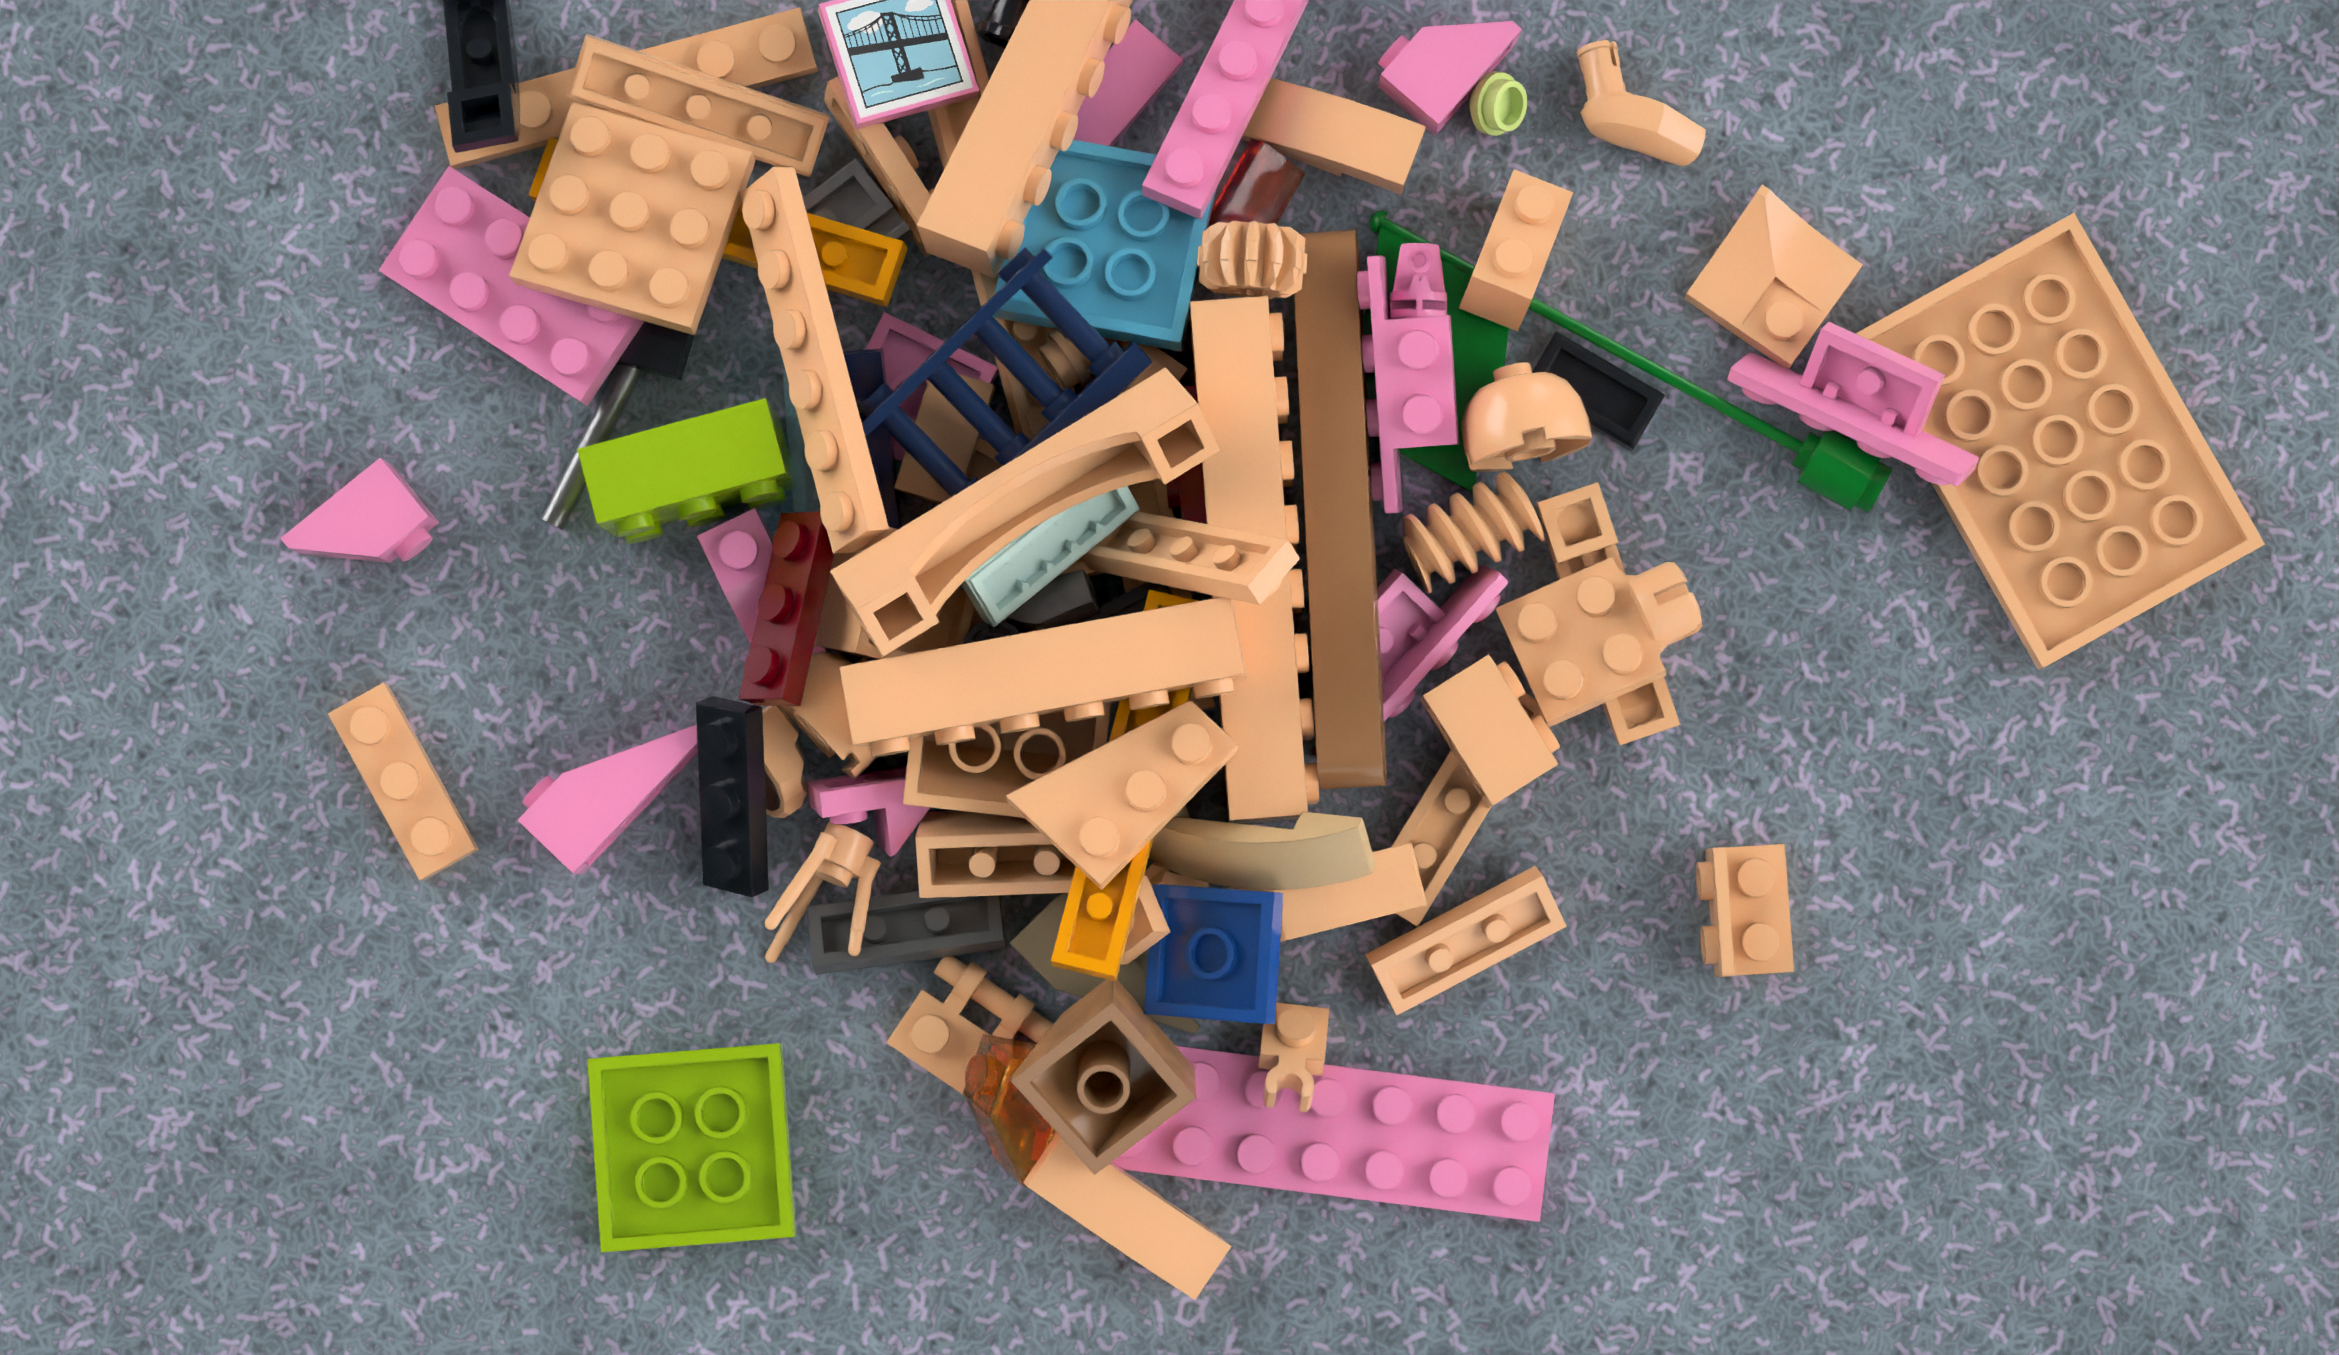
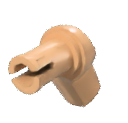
[1577,40,1706,167]

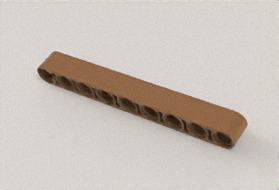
[1294,229,1387,790]

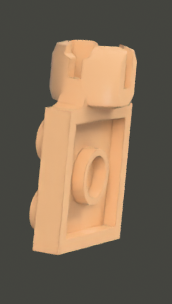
[1495,556,1702,727]

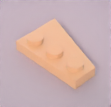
[1006,700,1239,890]

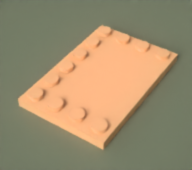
[1855,213,2265,670]

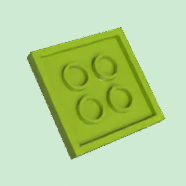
[587,1043,796,1252]

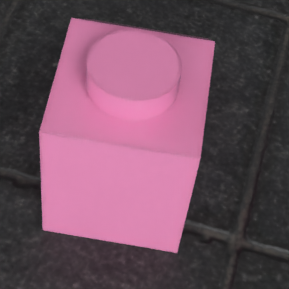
[1378,21,1522,136]
[280,457,439,563]

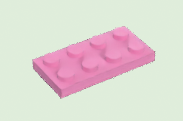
[378,166,644,407]

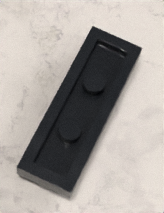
[696,696,769,897]

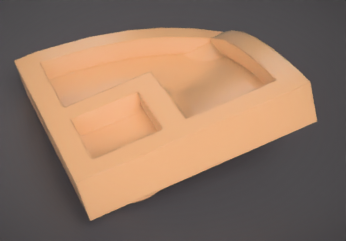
[1684,185,1863,369]

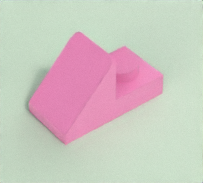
[807,766,930,857]

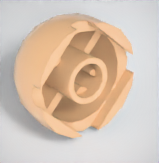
[1461,363,1593,473]
[781,652,877,780]

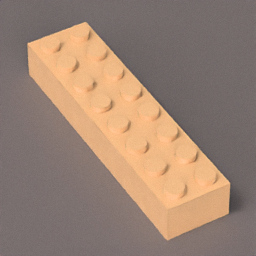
[1190,296,1319,824]

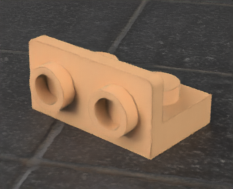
[1696,844,1794,977]

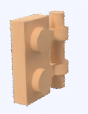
[886,956,1054,1114]

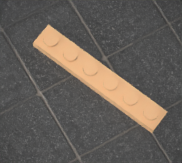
[435,7,818,170]
[740,167,889,554]

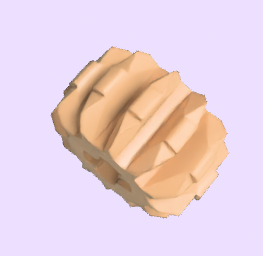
[1197,220,1308,300]

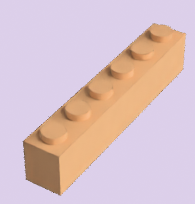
[917,0,1133,278]
[839,597,1246,757]

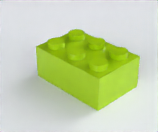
[577,398,798,544]

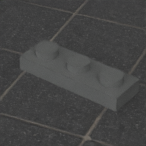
[807,891,1006,975]

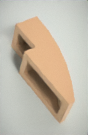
[1241,78,1426,195]
[1023,1133,1232,1300]

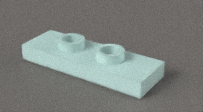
[961,486,1140,627]

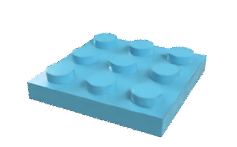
[993,140,1216,351]

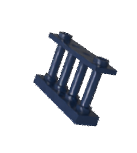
[858,247,1152,497]

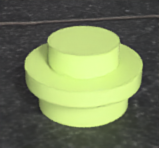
[1469,71,1527,136]

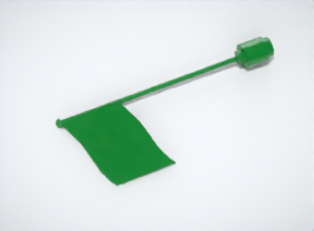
[1363,210,1893,513]

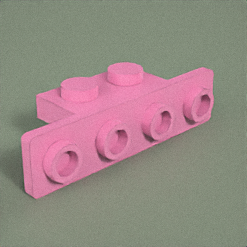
[1357,256,1459,514]
[1727,322,1979,486]
[1310,564,1508,757]

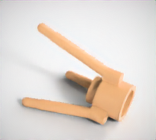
[765,822,881,963]

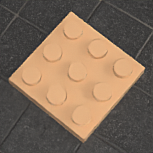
[509,102,756,335]

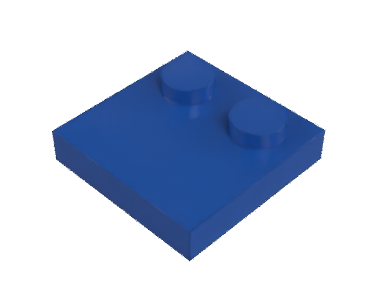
[1144,884,1283,1024]

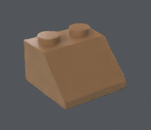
[1011,979,1196,1175]

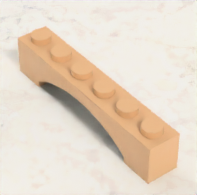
[830,367,1220,656]

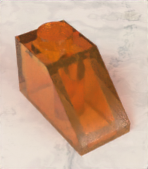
[963,1034,1055,1188]

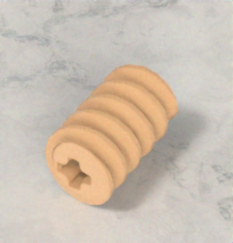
[1402,471,1545,594]

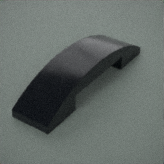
[443,0,520,153]

